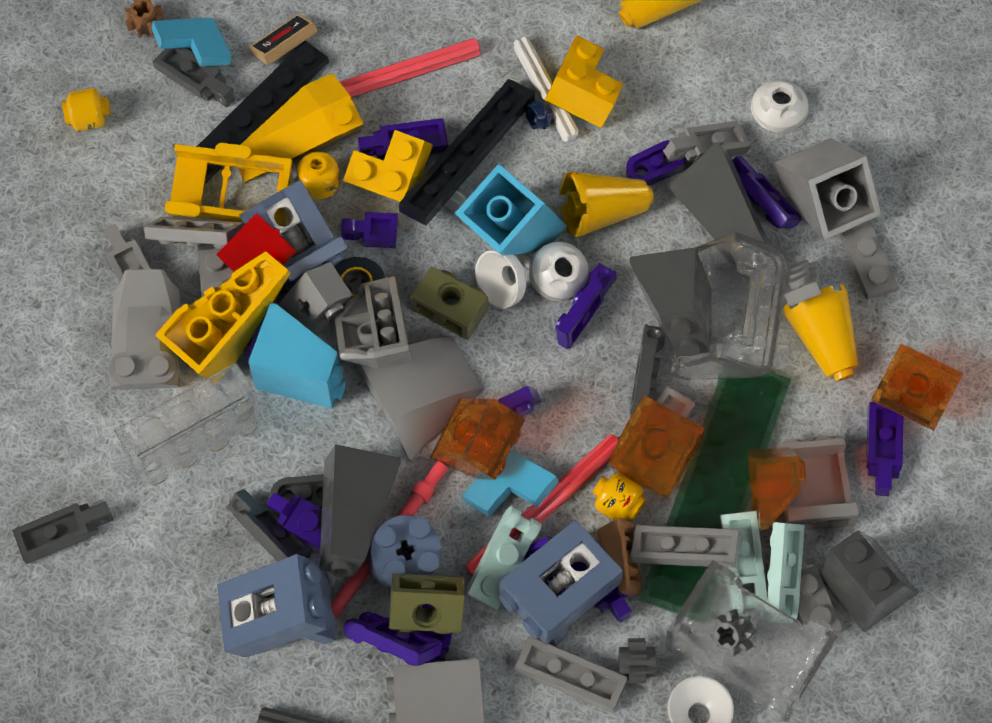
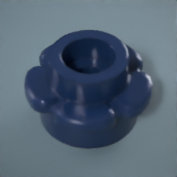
[526,99,553,130]

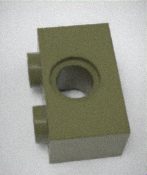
[410,266,489,340]
[389,573,465,634]

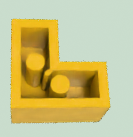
[545,35,624,128]
[343,130,433,202]

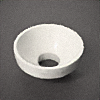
[751,80,808,133]
[529,242,589,302]
[475,249,527,309]
[667,676,734,723]

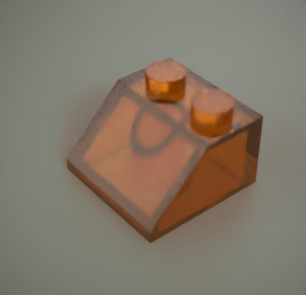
[871,343,963,431]
[608,395,705,499]
[430,399,525,480]
[747,447,806,530]

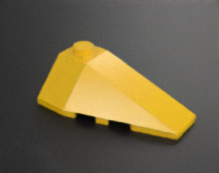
[237,73,363,182]
[155,251,291,386]

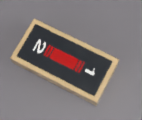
[249,13,318,65]

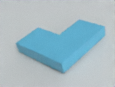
[152,18,231,67]
[462,446,559,517]

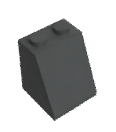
[630,247,712,357]
[820,530,919,632]

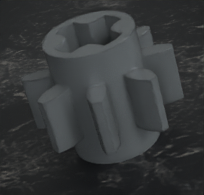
[710,609,758,657]
[618,638,656,683]

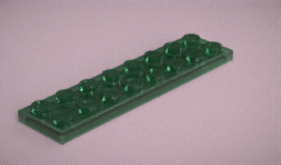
[639,358,791,624]

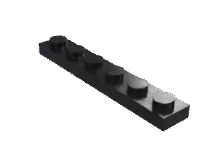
[196,41,329,184]
[399,79,535,226]

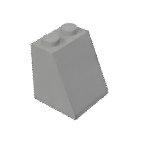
[774,138,882,240]

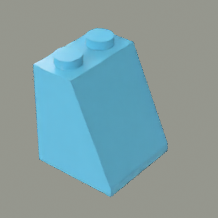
[455,163,567,256]
[248,303,346,409]

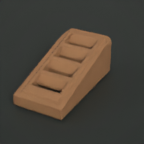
[597,518,643,596]

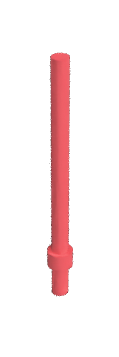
[331,461,448,620]

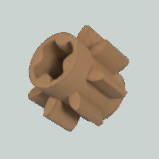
[125,0,163,38]

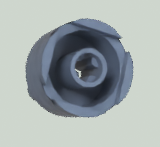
[365,515,441,590]

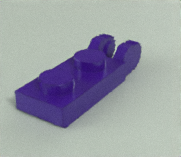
[343,611,442,666]

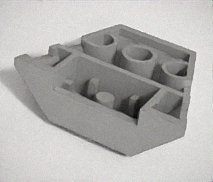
[353,335,484,462]

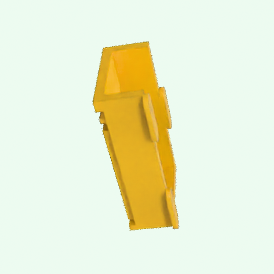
[164,143,294,227]

